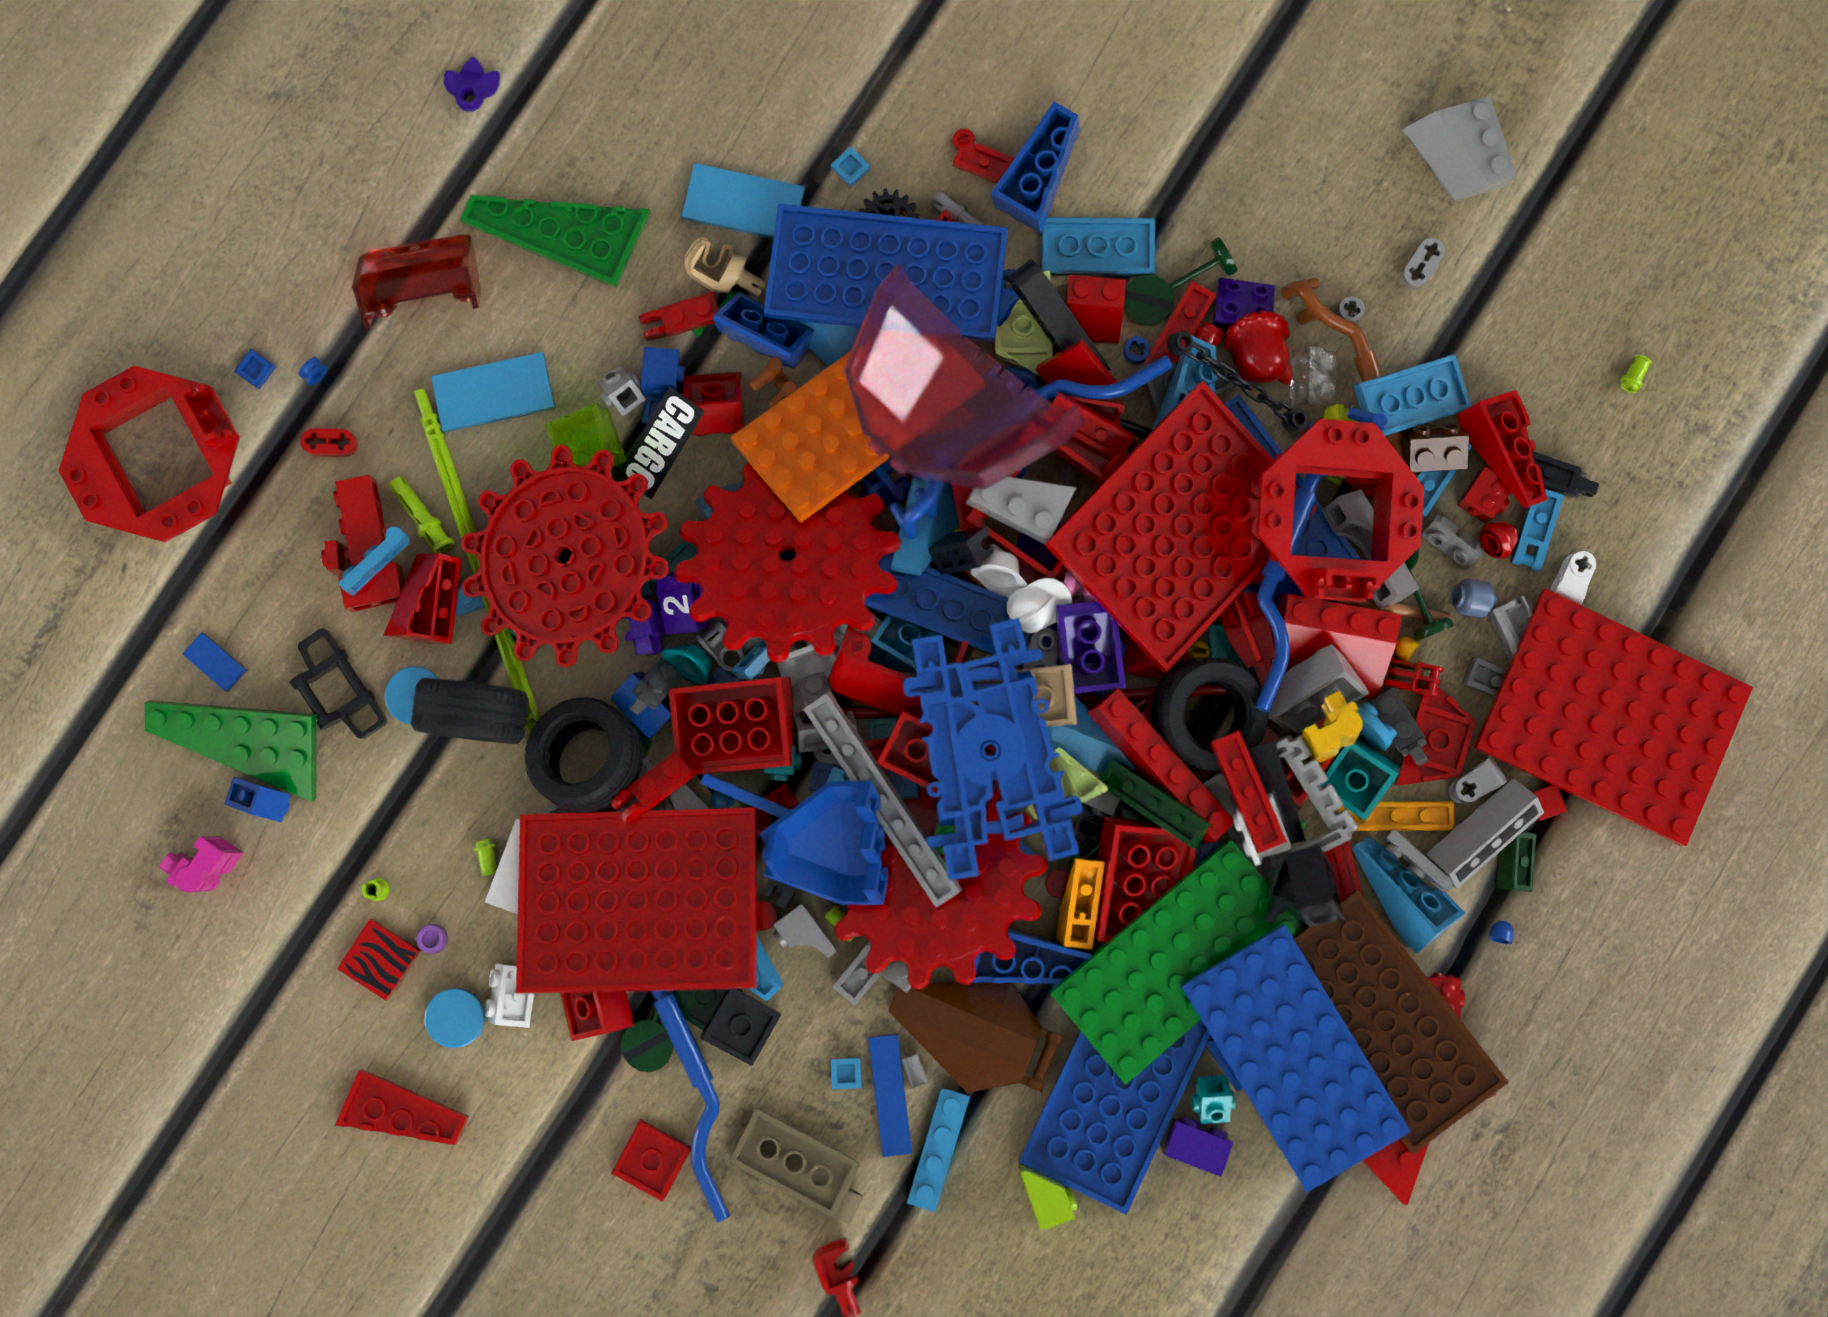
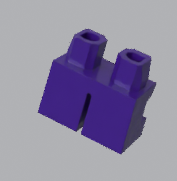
[623,599,669,656]

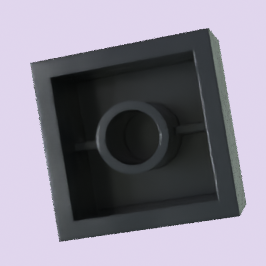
[1262,845,1345,927]

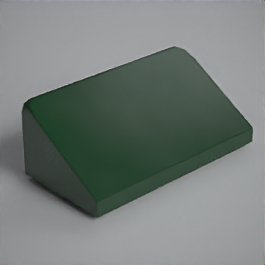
[1496,832,1536,892]

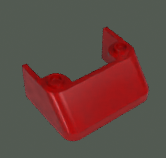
[828,625,969,717]

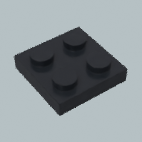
[700,989,782,1066]

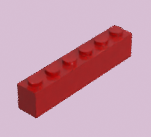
[1087,688,1234,844]

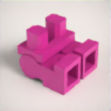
[159,836,243,892]

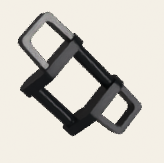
[289,628,388,739]

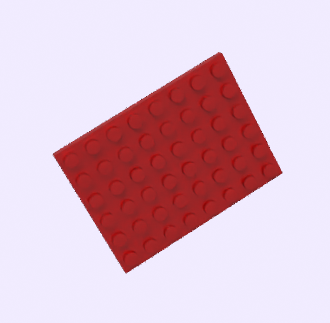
[1044,381,1317,672]
[1473,588,1753,846]
[516,808,757,994]

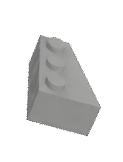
[965,473,1076,544]

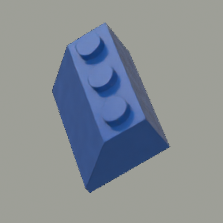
[713,292,814,369]

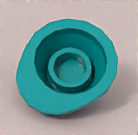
[661,643,712,686]

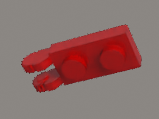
[639,291,720,341]
[610,751,694,822]

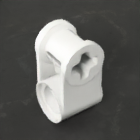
[1550,551,1596,605]

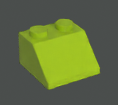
[1018,1164,1078,1231]

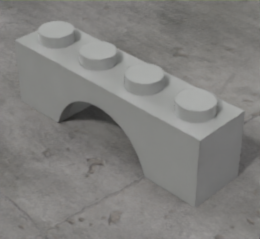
[1321,489,1419,610]

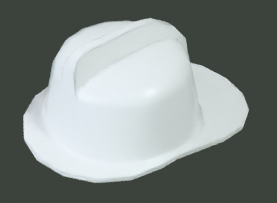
[971,544,1028,598]
[1007,578,1072,633]

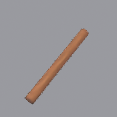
[1336,599,1450,621]

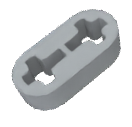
[1401,238,1445,289]

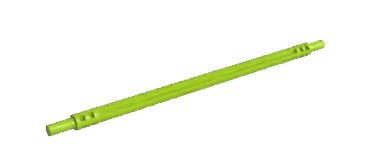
[414,388,551,766]

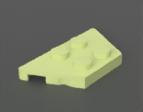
[995,270,1053,378]
[1017,747,1108,821]

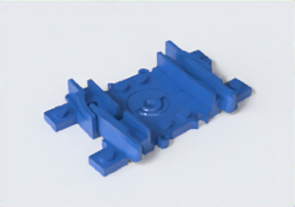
[903,618,1082,880]

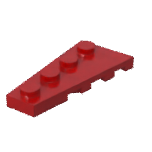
[335,1069,469,1145]

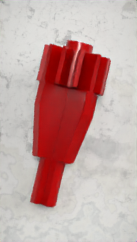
[1219,591,1280,688]

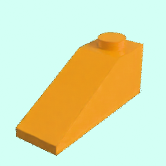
[1055,858,1105,949]

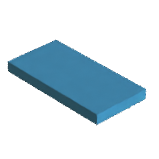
[681,163,805,239]
[1041,217,1155,276]
[431,352,556,433]
[1353,354,1472,436]

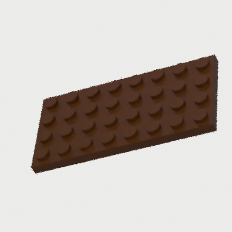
[1293,889,1509,1154]

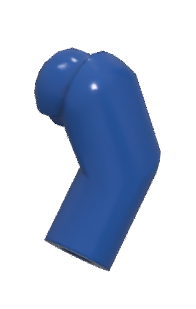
[1004,366,1041,390]

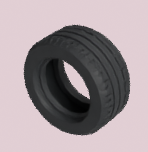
[1150,657,1269,770]
[411,678,529,744]
[524,697,644,813]

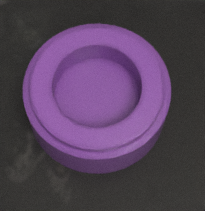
[416,924,448,954]

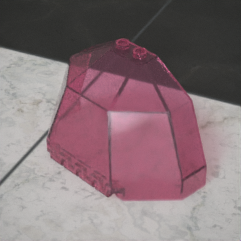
[844,264,1084,490]

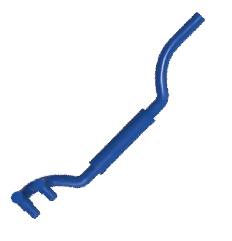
[890,355,1172,539]
[1255,407,1388,713]
[652,991,730,1222]

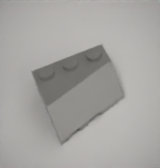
[1401,96,1516,202]

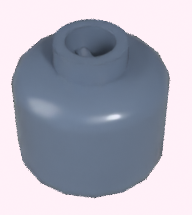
[1451,578,1497,618]

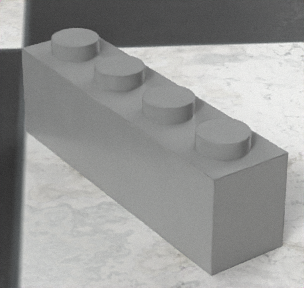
[1426,778,1544,889]

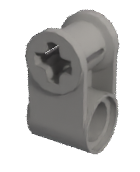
[695,619,745,675]
[1448,756,1508,804]

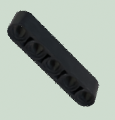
[1007,259,1110,371]

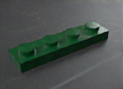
[1099,758,1212,849]

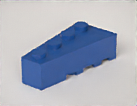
[991,101,1080,234]
[972,927,1096,985]

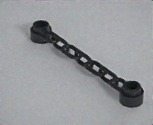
[1167,331,1308,432]

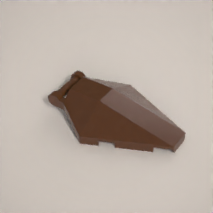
[888,982,1064,1093]

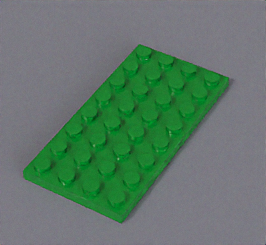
[1049,839,1304,1085]

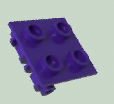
[1213,277,1275,328]

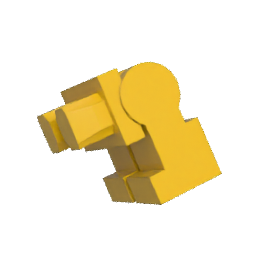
[1302,691,1363,764]

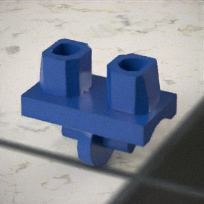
[861,458,911,509]

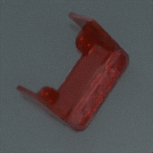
[352,234,481,329]

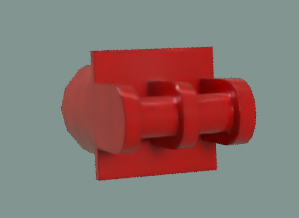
[1383,658,1444,697]

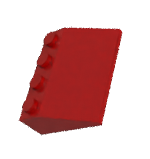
[1270,594,1402,699]
[668,676,794,775]
[1094,817,1196,942]

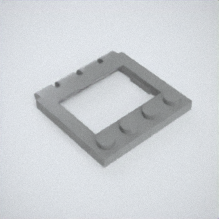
[1201,735,1358,881]

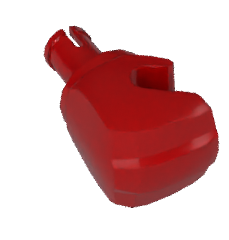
[812,1238,862,1317]

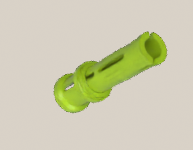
[388,476,455,554]

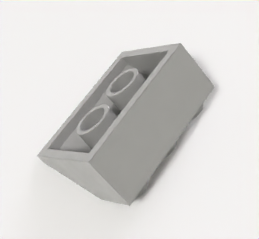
[1268,644,1369,738]

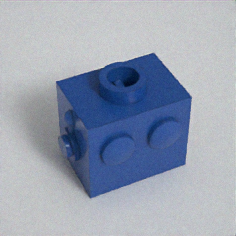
[641,347,684,398]

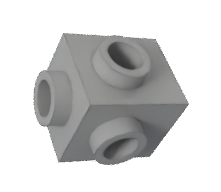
[597,366,646,416]

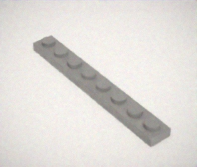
[804,692,963,908]

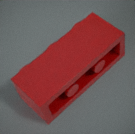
[333,474,386,566]

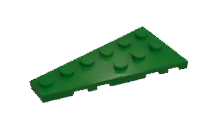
[460,195,651,288]
[144,700,316,802]

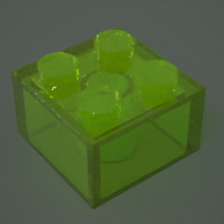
[545,402,626,467]

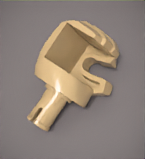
[684,237,766,297]

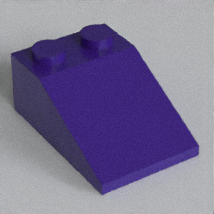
[1056,601,1126,694]

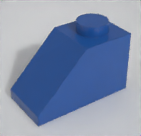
[224,777,291,823]

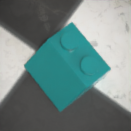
[1320,738,1401,821]

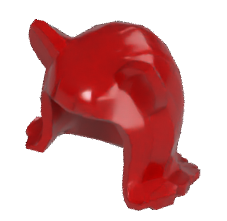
[1223,310,1293,392]

